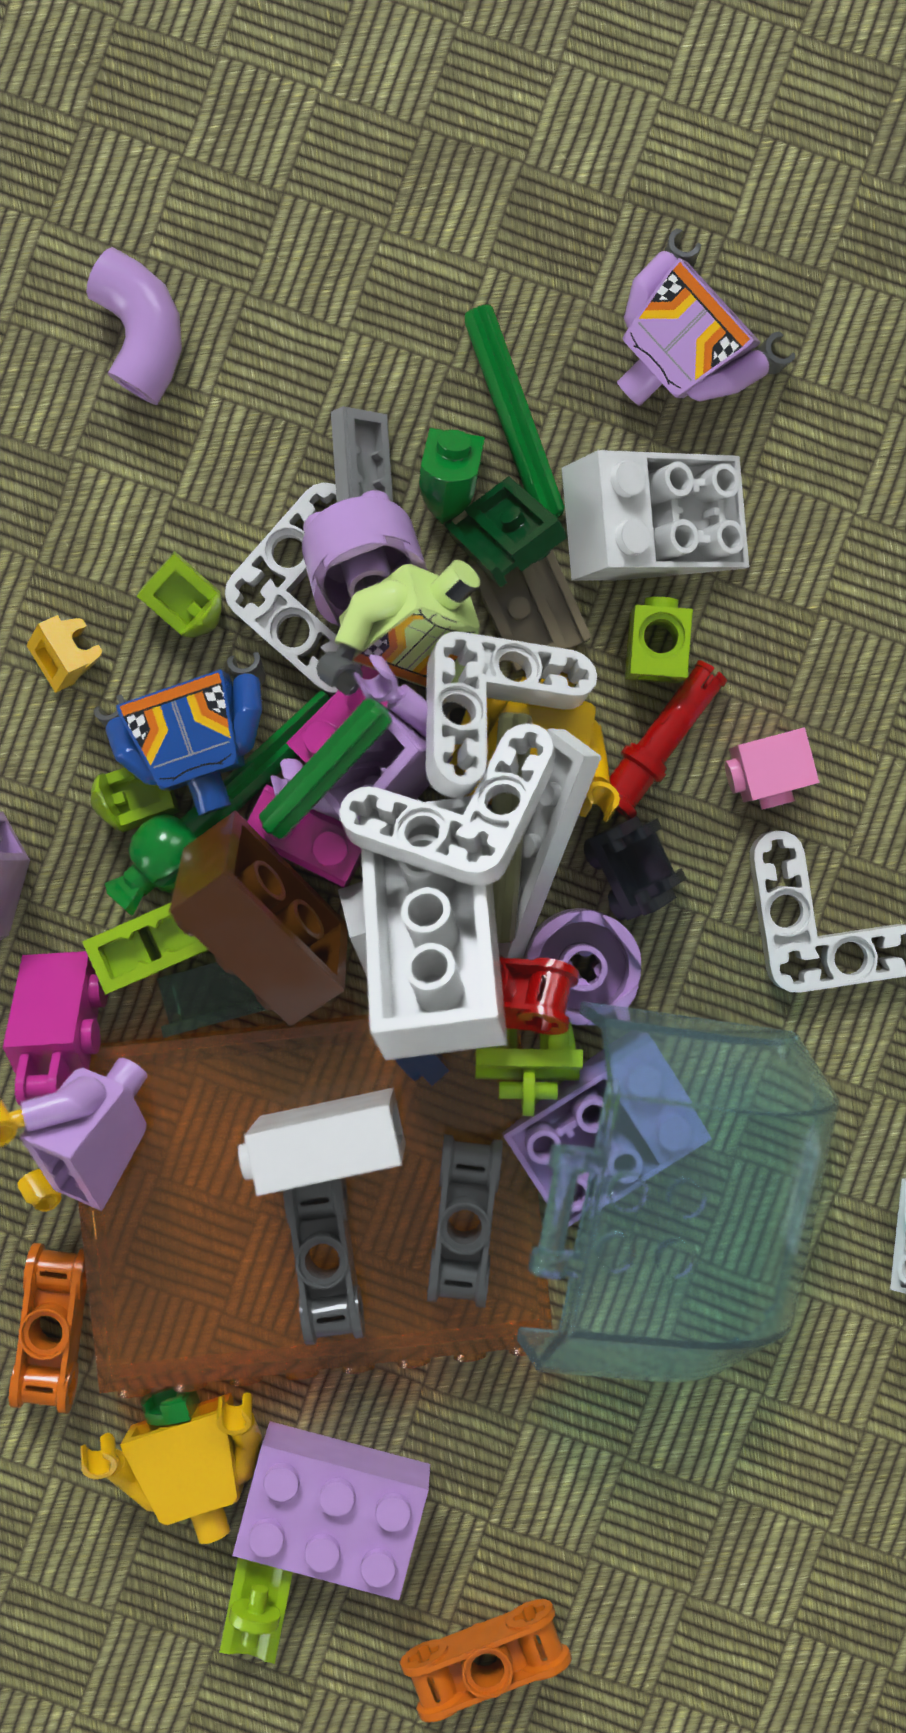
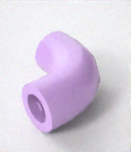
[86,247,182,405]

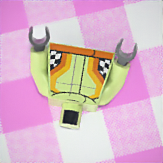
[316,560,480,725]

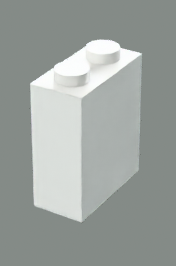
[238,1088,406,1196]

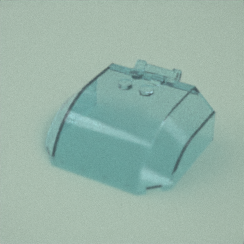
[517,1001,839,1382]

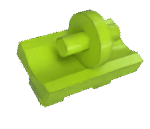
[475,1022,583,1116]
[219,1558,293,1664]

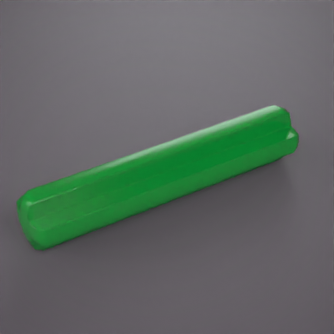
[259,698,392,839]

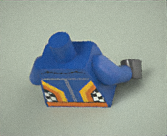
[94,652,266,816]

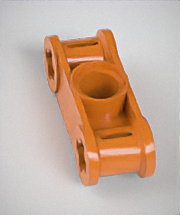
[9,1243,92,1414]
[400,1599,572,1722]

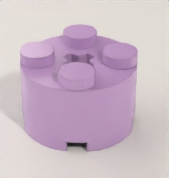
[302,490,427,626]
[524,908,641,1026]

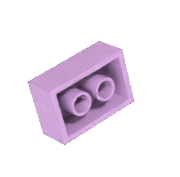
[232,1421,430,1601]

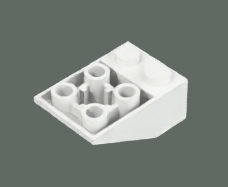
[562,450,749,581]

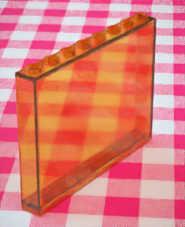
[78,1014,554,1398]

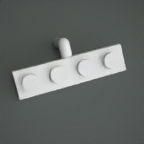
[487,729,602,958]

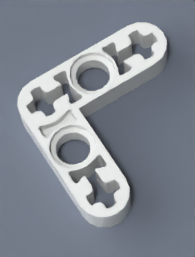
[225,482,361,695]
[426,632,597,798]
[339,724,555,886]
[749,831,906,993]

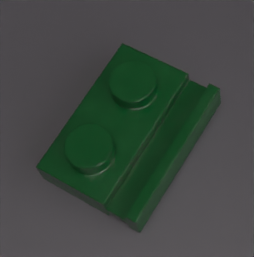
[444,476,568,588]

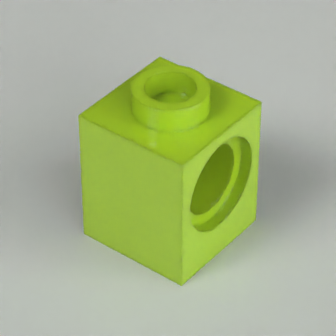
[625,597,693,684]

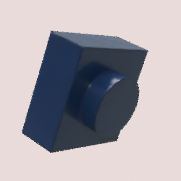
[395,1053,450,1086]

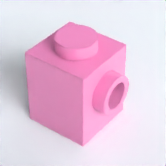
[725,727,820,810]

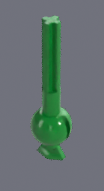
[104,690,330,916]

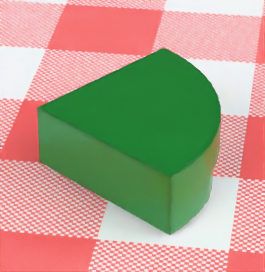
[140,1382,200,1426]

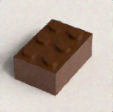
[169,810,348,1027]

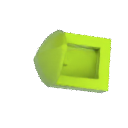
[137,551,222,638]
[90,767,180,832]

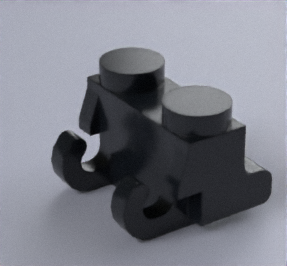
[584,816,687,921]

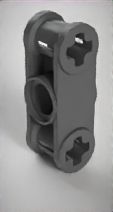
[427,1134,503,1308]
[283,1177,365,1346]

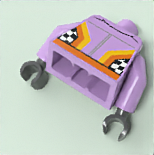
[617,228,795,406]

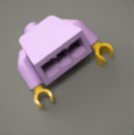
[0,1058,148,1212]

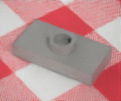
[331,406,393,502]

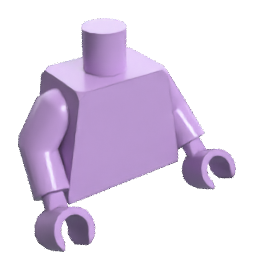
[270,655,453,823]

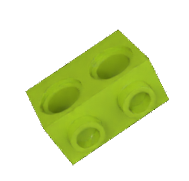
[82,903,209,995]

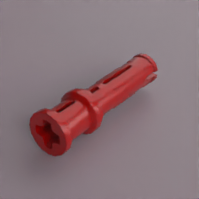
[610,660,727,820]

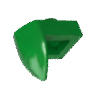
[419,428,485,524]

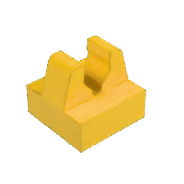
[26,615,102,693]

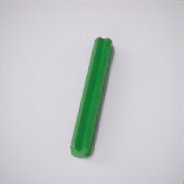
[465,304,565,518]

